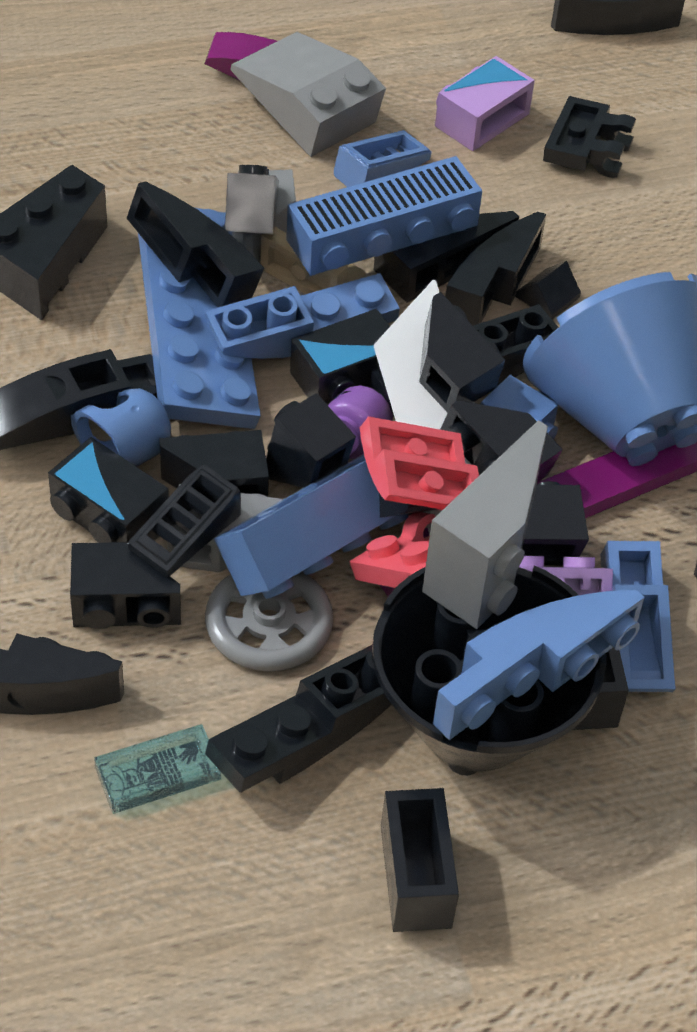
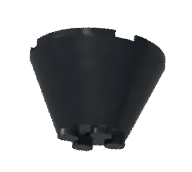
[372,565,607,776]

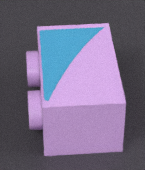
[435,56,535,151]

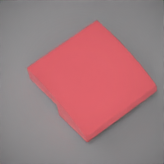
[359,416,479,510]

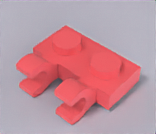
[349,512,435,588]

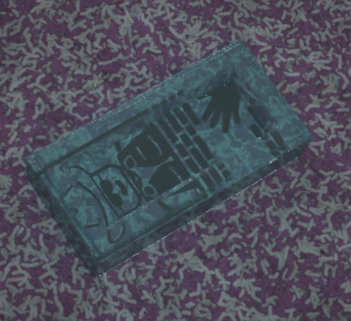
[94,724,221,814]

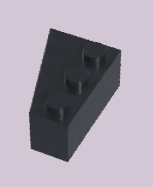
[0,165,108,320]

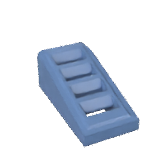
[333,130,432,187]

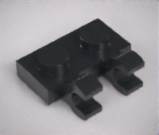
[543,96,636,178]

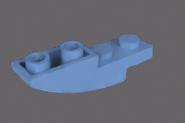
[205,273,400,359]
[433,590,645,740]

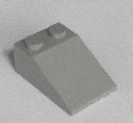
[230,32,386,157]
[422,420,548,629]

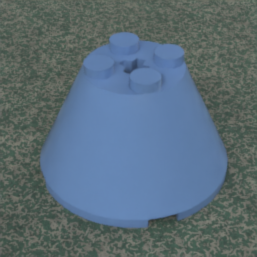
[523,272,697,466]

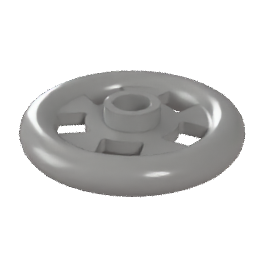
[205,572,333,671]

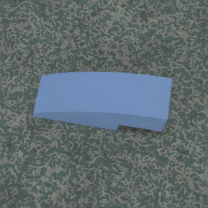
[600,541,675,692]

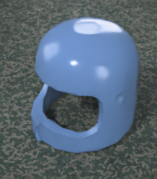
[71,388,171,467]

